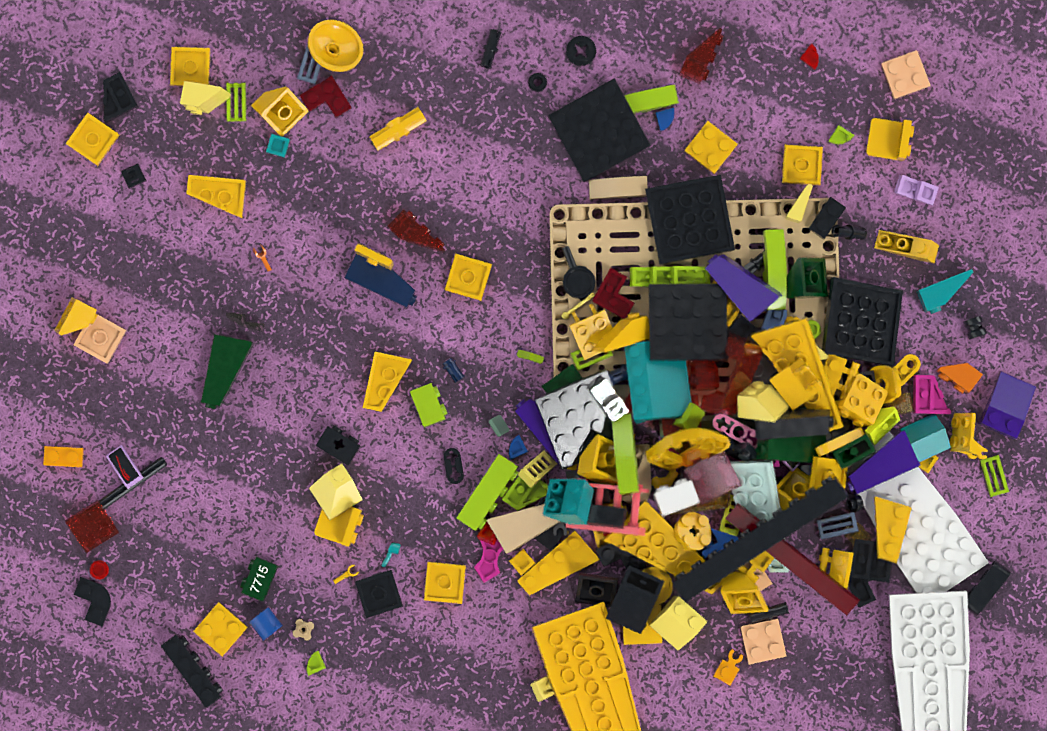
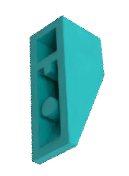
[917,269,974,314]

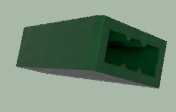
[201,334,254,409]
[756,434,826,463]

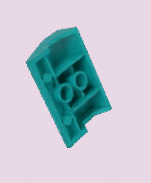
[624,342,692,424]

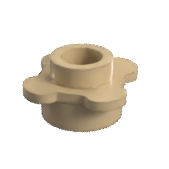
[293,619,314,640]

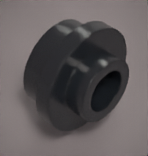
[528,73,547,92]
[846,493,863,513]

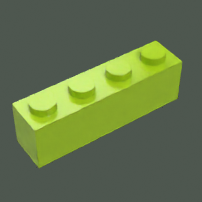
[457,454,519,531]

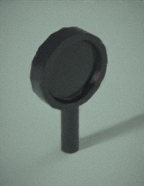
[562,246,596,299]

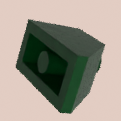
[832,434,876,469]

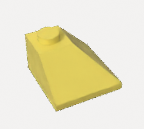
[309,463,362,520]

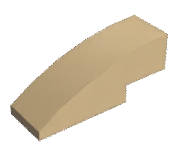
[589,176,647,199]

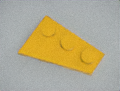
[186,175,246,218]
[363,352,412,412]
[874,496,912,563]

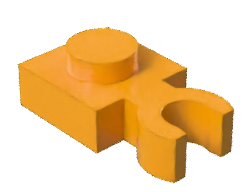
[713,649,743,685]

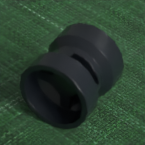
[963,316,987,340]

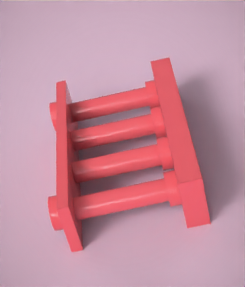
[565,478,649,536]

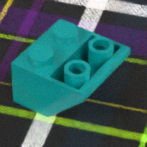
[542,479,594,525]

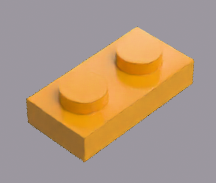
[43,446,84,467]

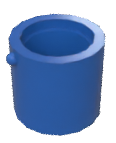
[249,607,283,641]

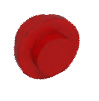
[89,560,109,580]

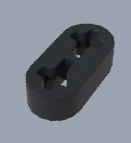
[443,448,464,484]

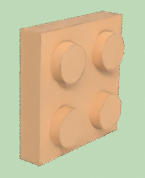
[881,50,931,99]
[74,314,127,364]
[740,618,786,664]

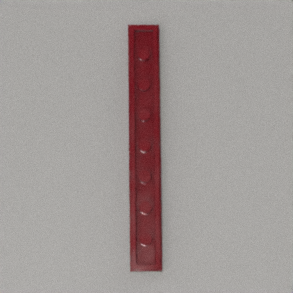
[725,503,860,616]

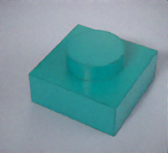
[266,134,290,158]

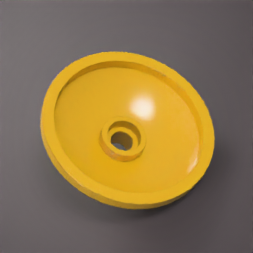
[307,20,363,72]

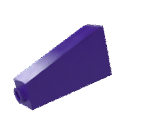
[705,254,782,322]
[515,399,560,465]
[846,430,921,494]

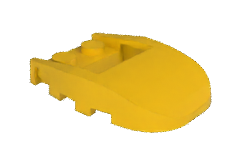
[646,428,730,472]

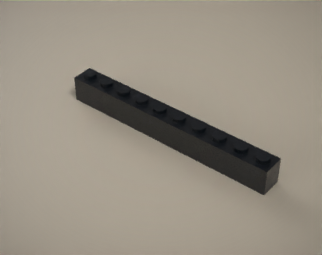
[673,476,849,602]

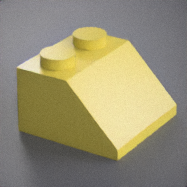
[180,81,231,115]
[738,381,789,422]
[649,596,707,650]

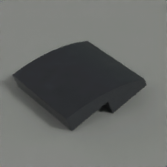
[850,539,893,583]

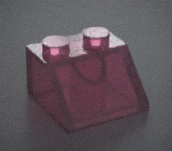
[685,451,741,504]

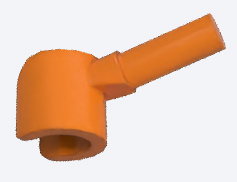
[253,244,272,272]

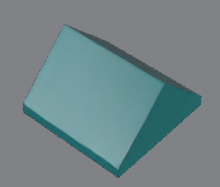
[899,414,951,462]

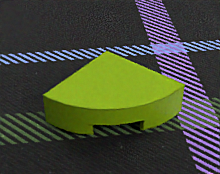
[828,125,854,145]
[517,350,544,364]
[307,650,326,676]

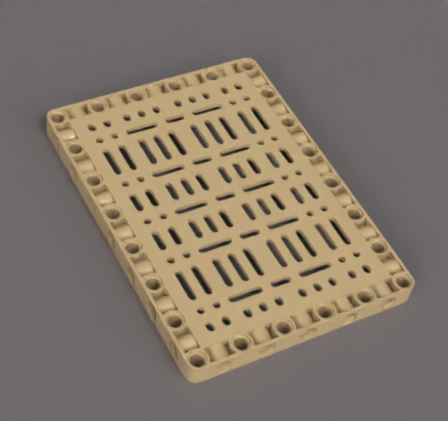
[549,198,843,414]

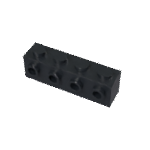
[161,634,224,708]

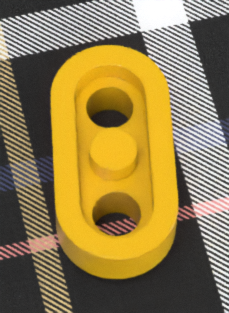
[893,354,921,386]

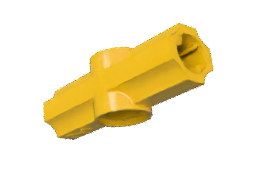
[369,107,427,151]

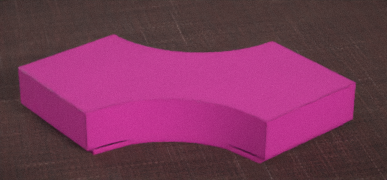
[474,539,503,583]

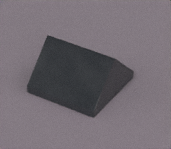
[575,572,618,607]

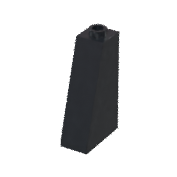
[755,409,834,440]

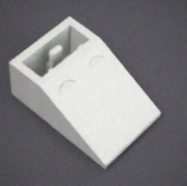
[653,478,699,517]

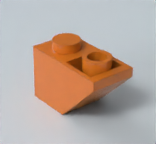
[936,363,983,394]

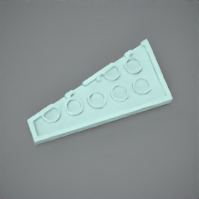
[716,460,789,572]

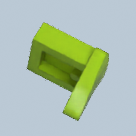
[673,402,705,430]

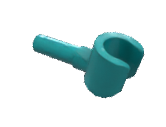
[381,543,401,568]

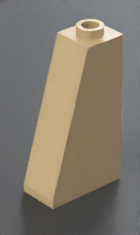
[487,504,560,554]

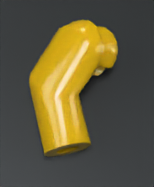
[651,471,679,489]

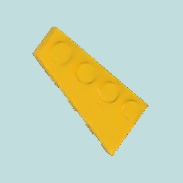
[517,531,600,596]

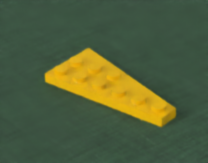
[751,317,843,431]
[604,500,722,594]

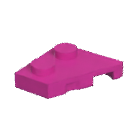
[913,375,951,414]

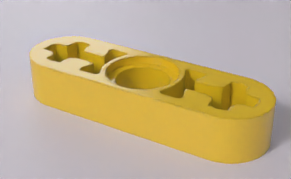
[815,427,865,457]

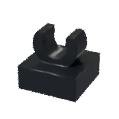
[121,163,146,189]

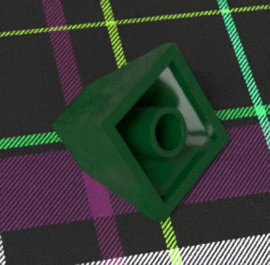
[786,257,828,299]

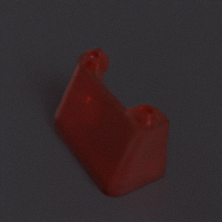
[700,332,763,416]

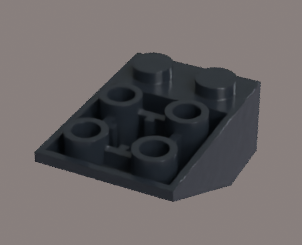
[606,566,665,634]

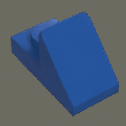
[700,529,738,558]

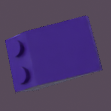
[978,372,1036,439]

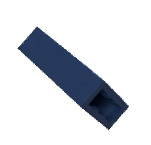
[345,243,417,309]

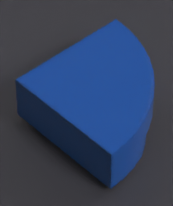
[655,108,675,132]
[509,435,528,460]

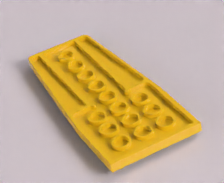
[531,602,641,731]

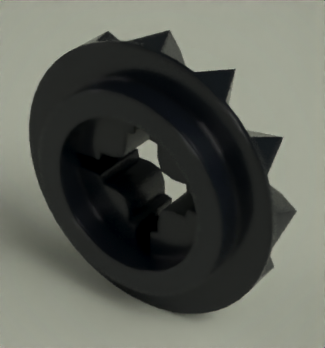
[566,36,596,66]

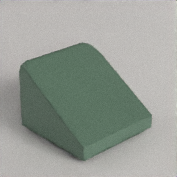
[488,415,510,437]

